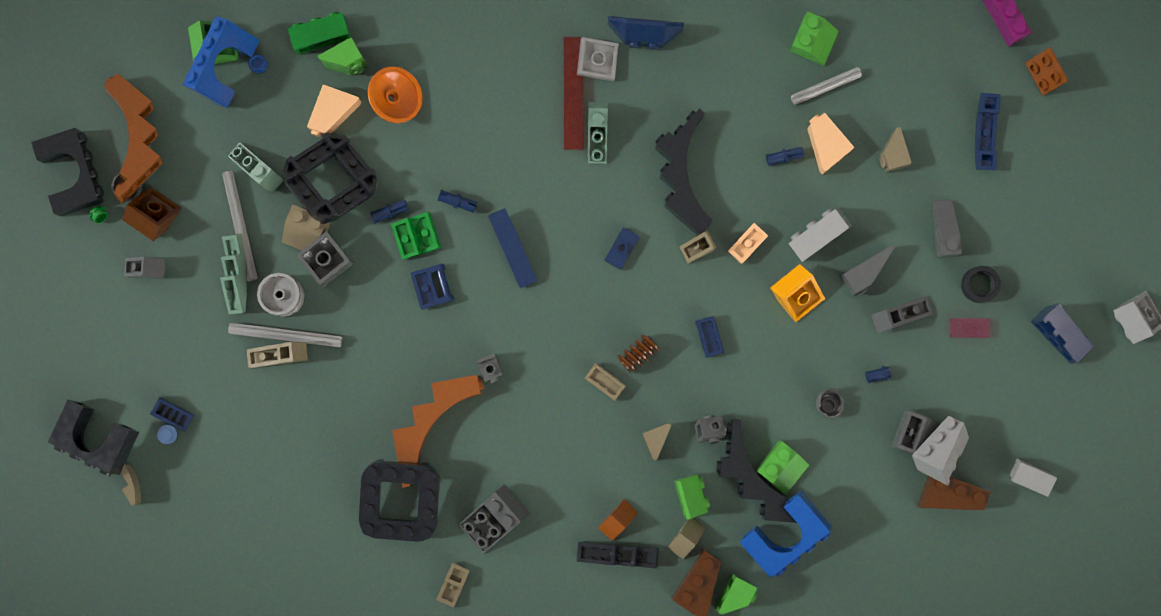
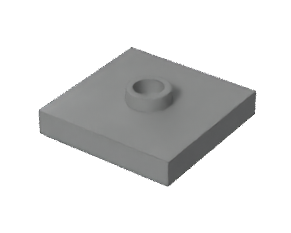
[577,37,619,81]

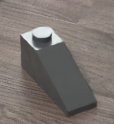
[932,200,962,258]
[840,245,894,296]
[871,296,934,333]

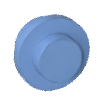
[157,425,177,444]

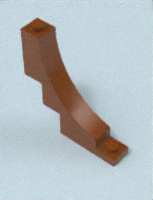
[104,73,163,204]
[392,375,484,488]

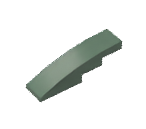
[220,233,247,314]

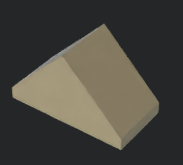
[679,231,716,264]
[642,423,671,461]
[667,518,706,559]

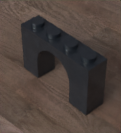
[31,128,104,217]
[48,400,139,476]

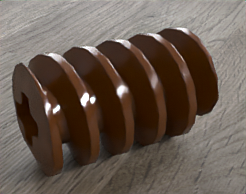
[617,334,661,374]

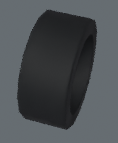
[961,266,1001,303]

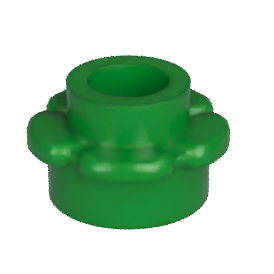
[89,206,108,224]

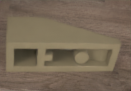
[247,342,308,368]

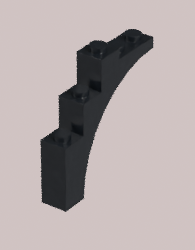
[655,108,712,236]
[716,419,797,523]

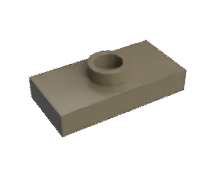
[584,363,626,401]

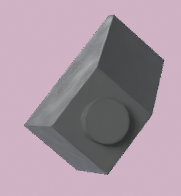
[124,256,166,279]

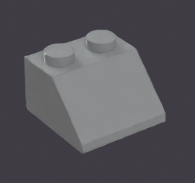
[1113,291,1161,344]

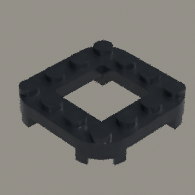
[283,133,377,224]
[359,459,441,542]

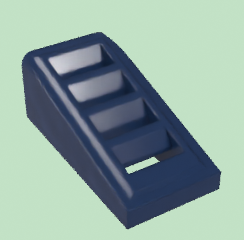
[150,397,194,432]

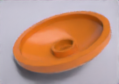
[368,67,422,123]

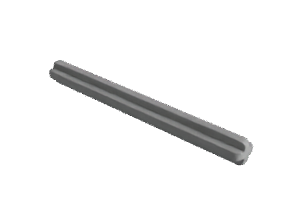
[222,171,258,282]
[228,323,342,347]

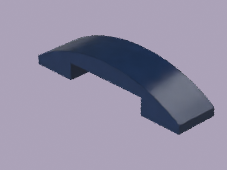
[975,93,1001,171]

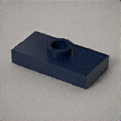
[604,227,640,270]
[695,316,725,358]

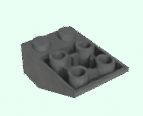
[458,484,530,554]

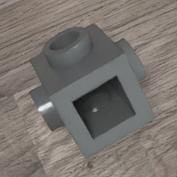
[694,415,727,444]

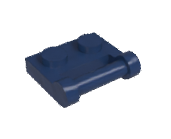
[410,264,454,310]

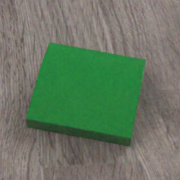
[391,212,441,260]

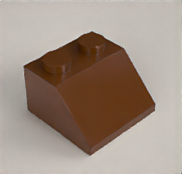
[123,187,181,242]

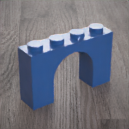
[183,16,260,108]
[740,491,832,578]

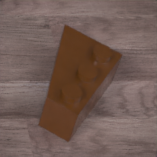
[917,476,991,510]
[671,549,721,616]

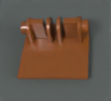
[1025,47,1069,96]

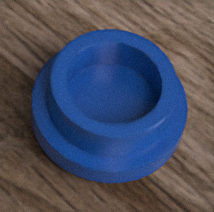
[248,54,268,74]

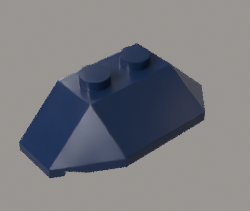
[608,16,684,50]

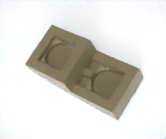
[121,464,141,506]
[436,563,470,608]

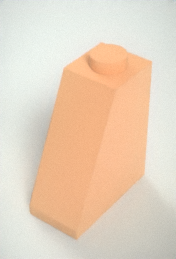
[307,85,362,138]
[807,113,854,175]

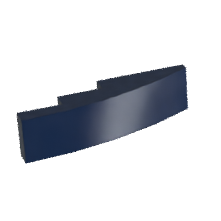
[488,208,537,288]

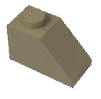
[879,127,912,173]

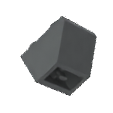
[891,410,940,455]

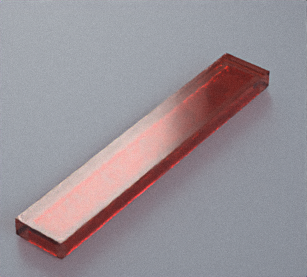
[564,37,583,150]

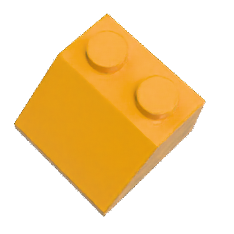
[770,264,825,322]

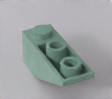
[588,102,608,164]
[228,142,284,194]

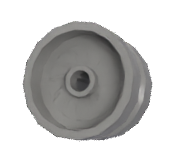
[257,273,305,317]

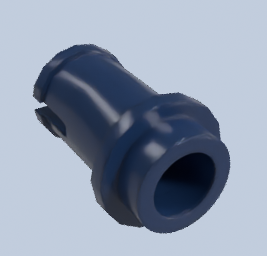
[865,366,891,384]

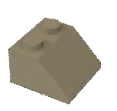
[282,204,332,250]

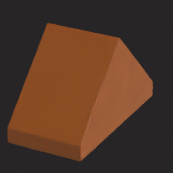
[598,499,638,541]

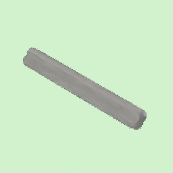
[791,67,862,105]

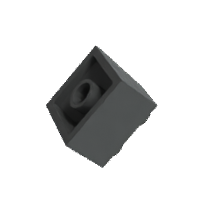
[296,231,354,287]

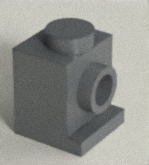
[476,353,503,384]

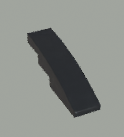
[577,542,659,568]

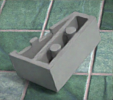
[788,208,852,262]
[912,416,969,486]

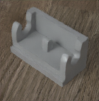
[1010,458,1057,497]

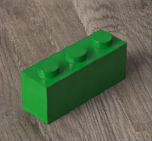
[288,12,351,55]

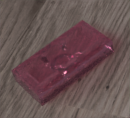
[950,318,990,338]

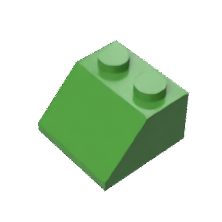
[789,11,839,66]
[188,20,239,64]
[318,38,368,76]
[755,441,809,495]
[674,474,710,520]
[715,573,758,614]

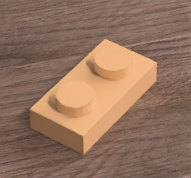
[728,223,768,264]

